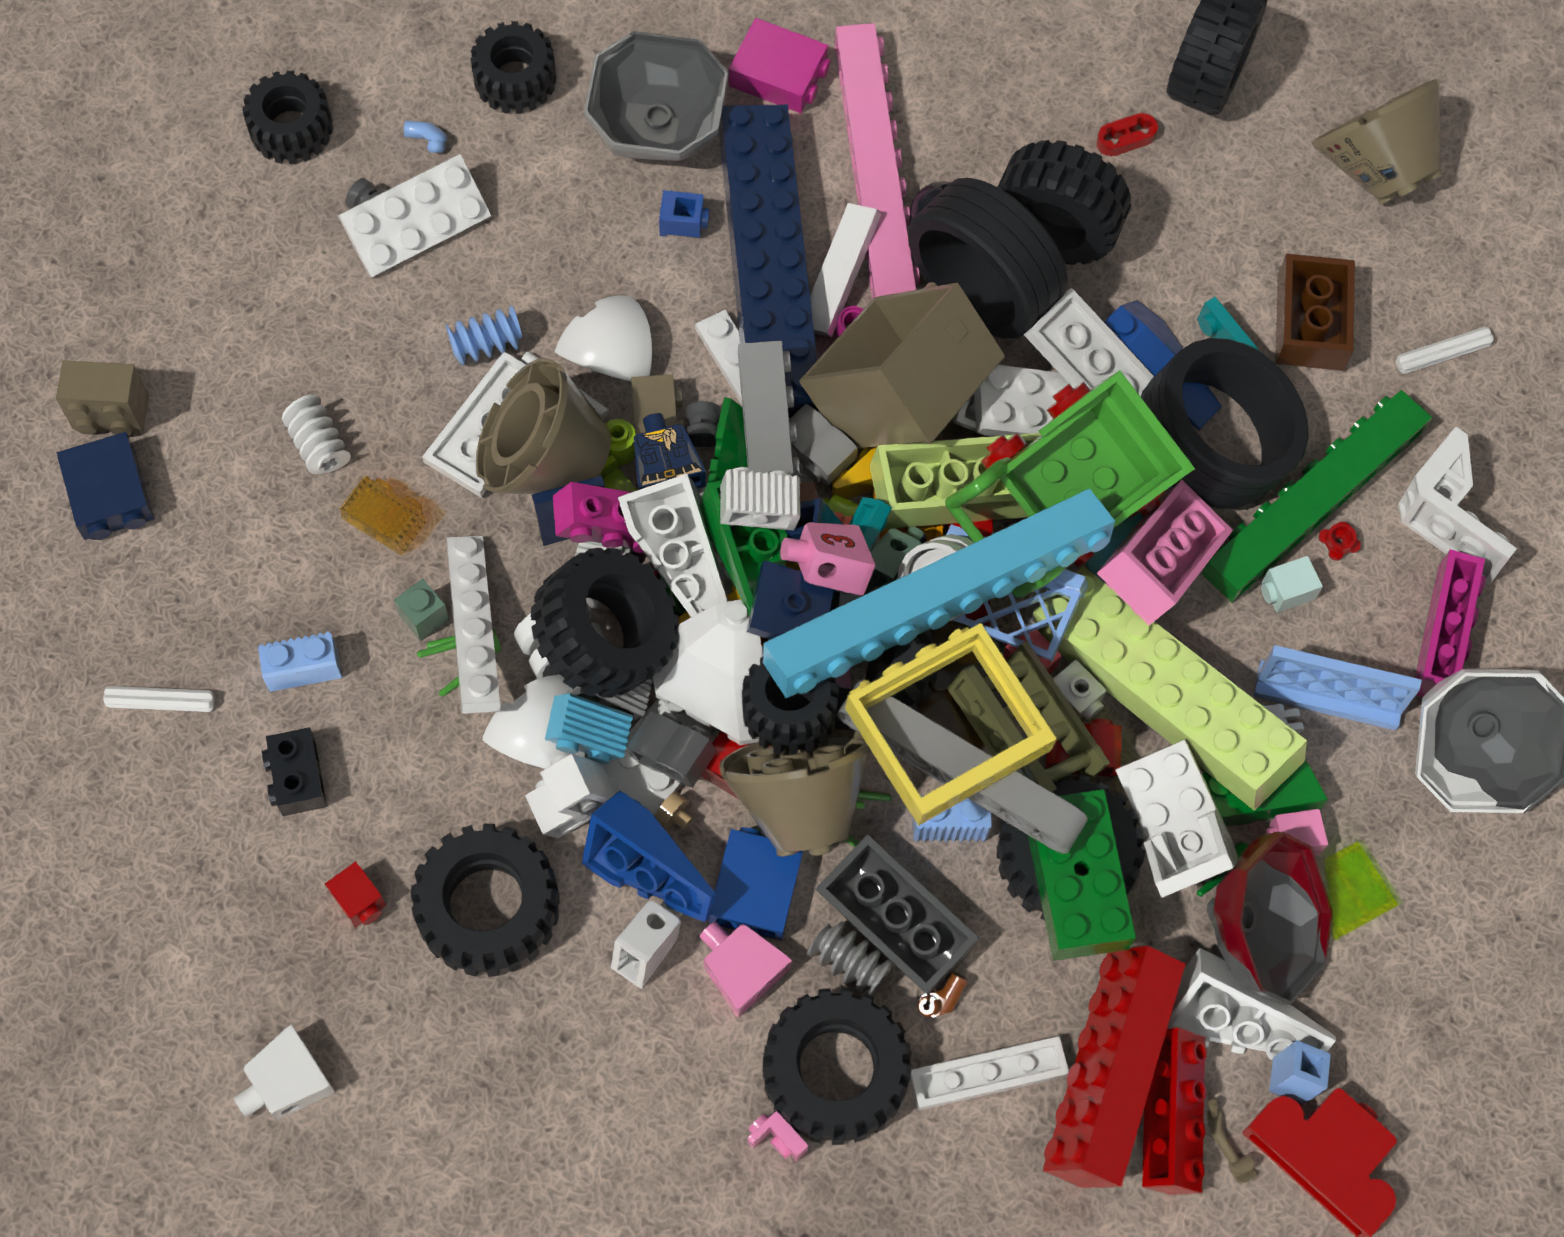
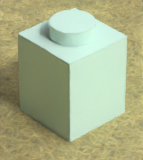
[1261,556,1323,613]

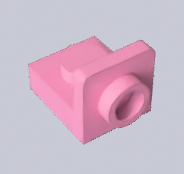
[747,1111,808,1162]

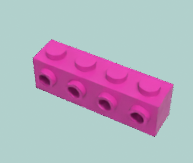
[553,482,644,553]
[1415,549,1486,697]

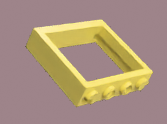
[845,623,1057,826]

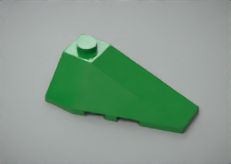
[708,397,747,483]
[700,470,787,617]

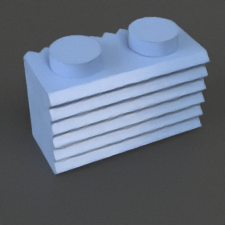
[258,631,342,692]
[913,795,992,842]

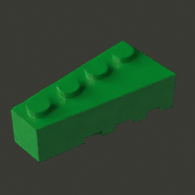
[1202,759,1328,826]

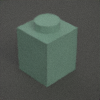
[394,579,449,641]

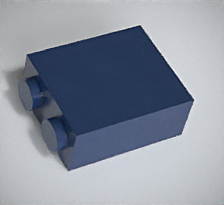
[56,432,154,540]

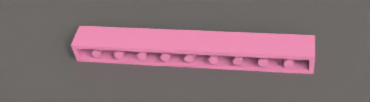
[835,23,920,300]

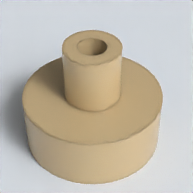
[654,791,693,830]

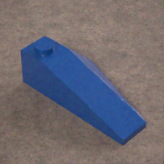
[1104,300,1222,431]
[581,790,716,922]

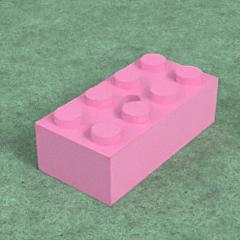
[1097,480,1233,625]

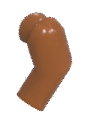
[918,971,968,1018]

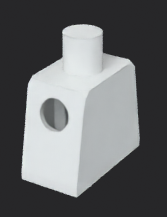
[611,900,683,989]
[233,1025,335,1120]

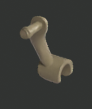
[1207,1099,1257,1184]

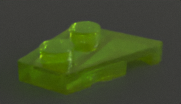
[1324,841,1399,941]

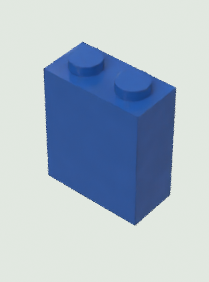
[709,827,804,941]

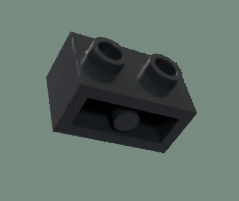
[262,727,327,816]

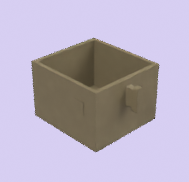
[799,282,1005,448]

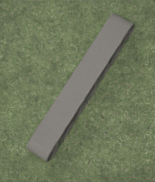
[837,681,1087,854]

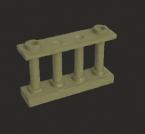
[946,641,1110,793]

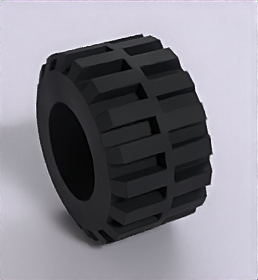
[470,21,557,114]
[242,70,333,164]
[742,656,839,755]

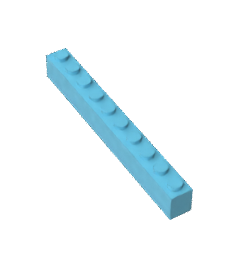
[763,488,1115,698]

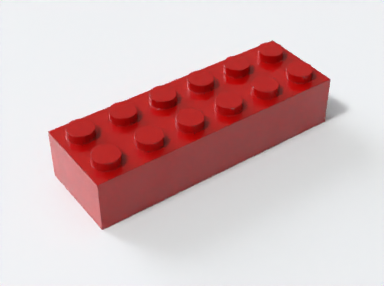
[1042,945,1185,1188]

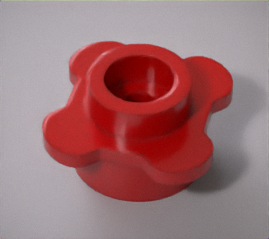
[1318,521,1361,561]

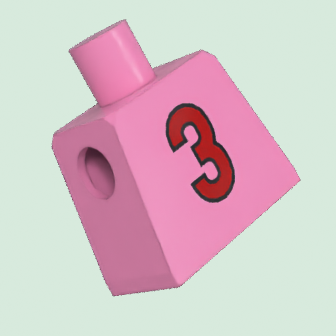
[780,522,875,596]

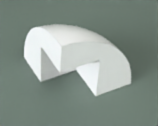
[555,295,652,381]
[482,675,585,769]

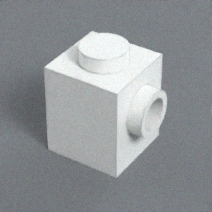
[1053,660,1106,721]

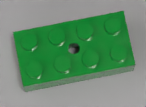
[1028,789,1136,961]

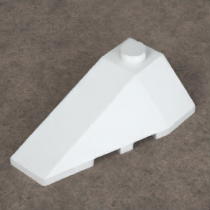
[618,474,729,617]
[1167,948,1336,1060]

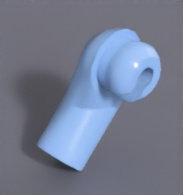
[404,121,448,153]

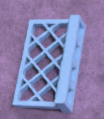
[946,524,1089,662]
[1253,645,1421,730]

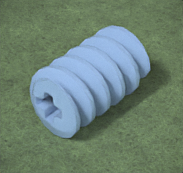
[445,305,522,365]

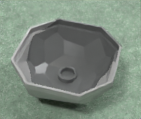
[584,31,728,161]

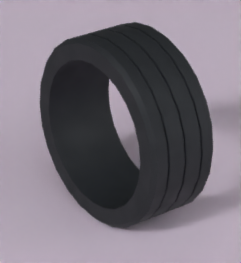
[908,178,1067,339]
[1141,338,1309,509]

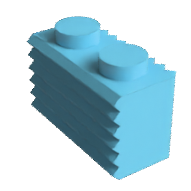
[545,693,633,764]

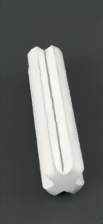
[1395,327,1494,374]
[103,686,215,712]

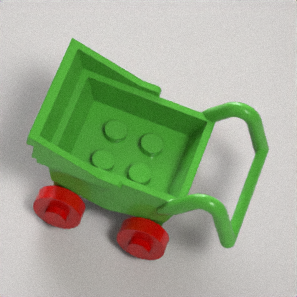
[945,370,1195,598]

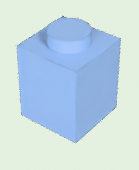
[1269,1040,1331,1105]

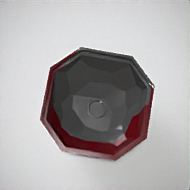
[1207,832,1333,1005]

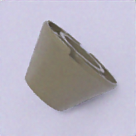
[476,358,611,494]

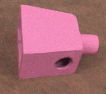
[699,921,792,1017]

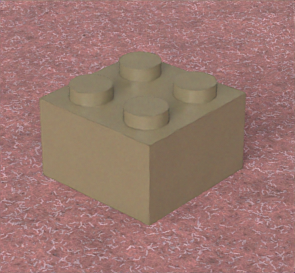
[56,360,149,436]

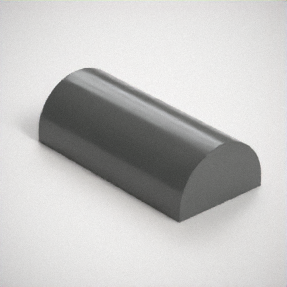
[816,834,979,995]

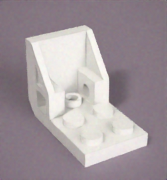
[1398,427,1517,585]
[1116,739,1238,897]

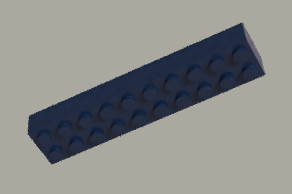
[719,104,819,418]

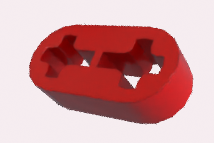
[1096,113,1158,156]

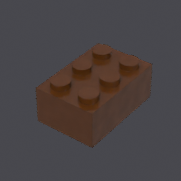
[1275,253,1355,371]

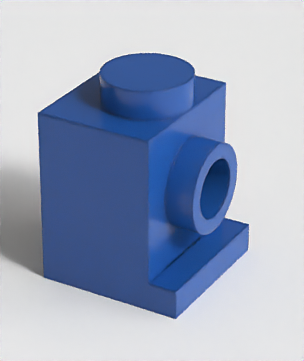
[659,190,710,238]

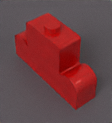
[1242,1088,1397,1237]

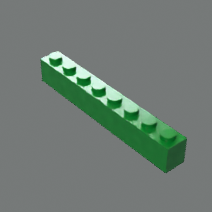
[1202,389,1432,603]

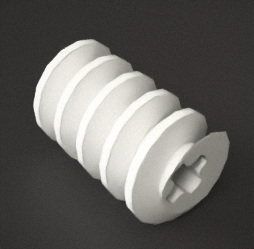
[282,394,351,475]

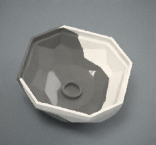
[1415,667,1564,813]

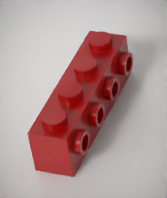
[1142,1027,1207,1195]

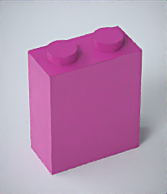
[729,18,831,114]

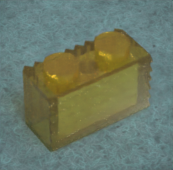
[339,476,426,555]

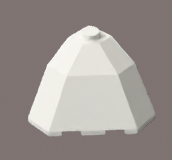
[653,599,772,745]

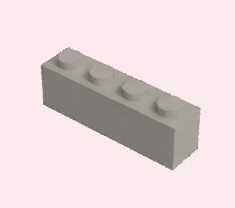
[738,341,800,477]

